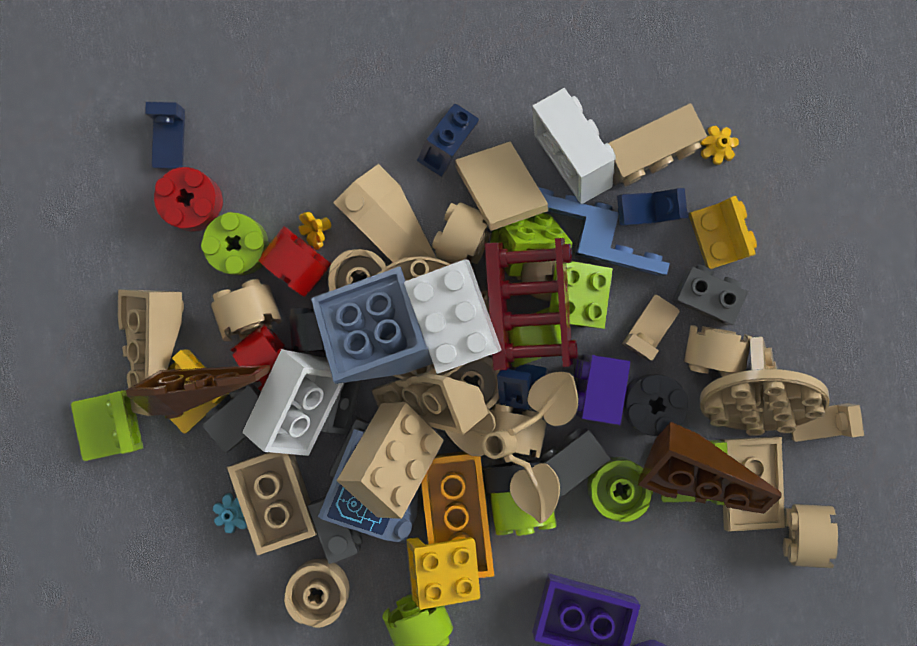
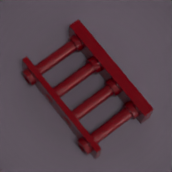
[485,238,578,371]

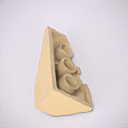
[333,164,437,263]
[118,290,184,416]
[371,373,489,435]

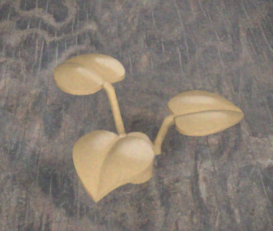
[445,372,578,523]

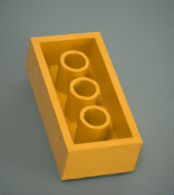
[421,451,494,578]

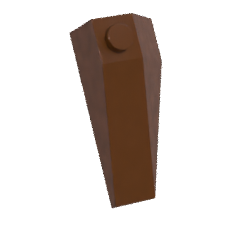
[126,365,271,419]
[638,422,782,514]

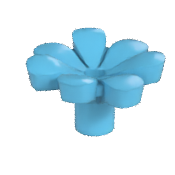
[213,493,247,533]

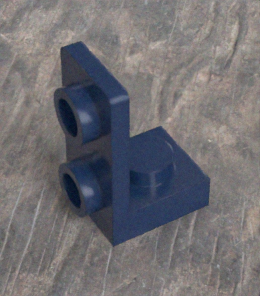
[145,102,185,169]
[417,104,479,177]
[617,188,688,226]
[497,364,547,410]

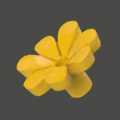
[700,126,739,165]
[298,212,332,250]

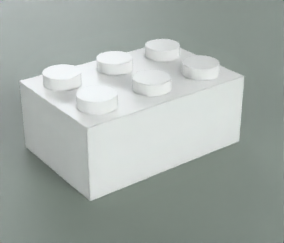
[532,88,616,204]
[404,259,502,374]
[242,349,344,456]

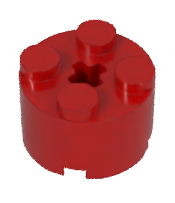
[154,167,223,232]
[258,226,332,297]
[230,324,285,391]

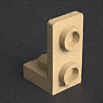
[622,295,680,361]
[791,403,864,442]

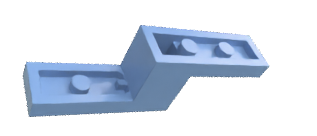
[539,188,670,277]

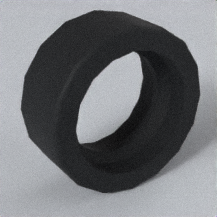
[482,460,539,493]

